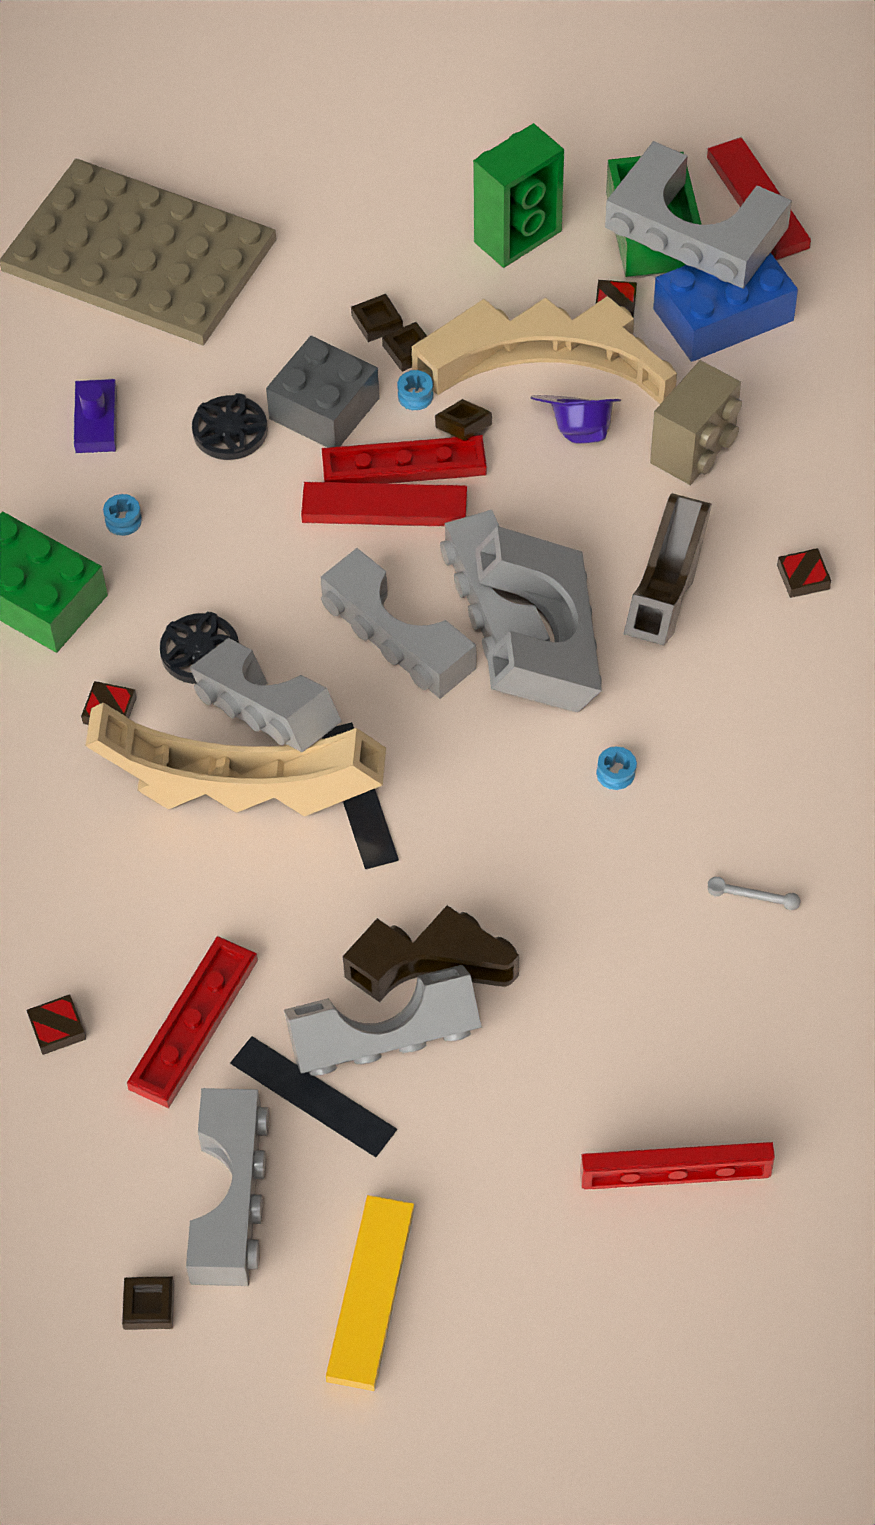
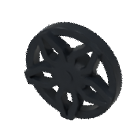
[192,393,268,460]
[160,611,239,684]

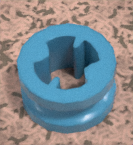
[397,370,433,410]
[103,494,142,536]
[596,746,637,790]

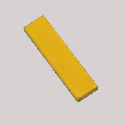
[326,1195,414,1391]

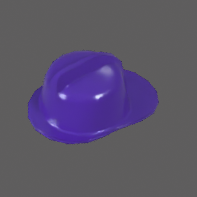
[530,395,621,443]

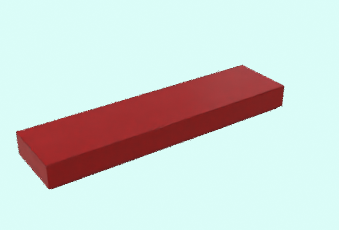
[707,137,811,260]
[321,435,487,484]
[301,482,467,526]
[127,936,258,1109]
[580,1142,775,1190]

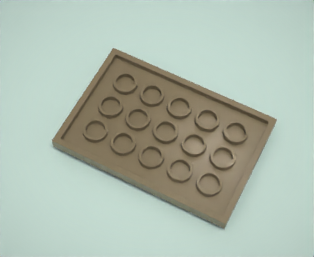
[0,158,276,346]

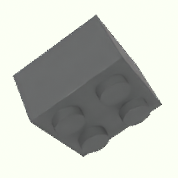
[266,335,379,448]

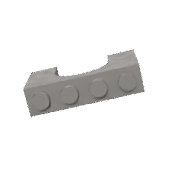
[605,141,792,289]
[475,526,602,713]

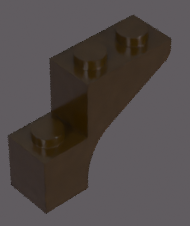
[624,493,712,645]
[343,905,519,1002]

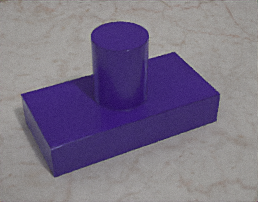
[74,379,117,453]

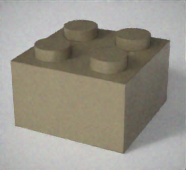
[650,360,742,486]

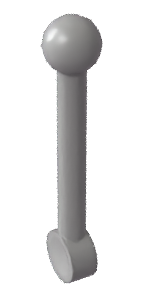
[708,877,801,910]

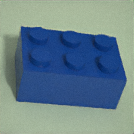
[653,253,798,362]

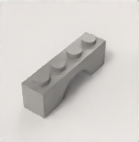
[440,510,550,660]
[321,548,476,699]
[190,638,342,752]
[284,965,482,1076]
[186,1088,269,1286]

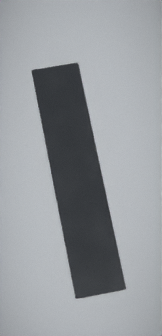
[322,722,399,869]
[230,1036,397,1157]

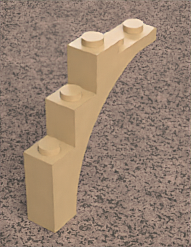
[412,296,677,404]
[85,703,386,816]

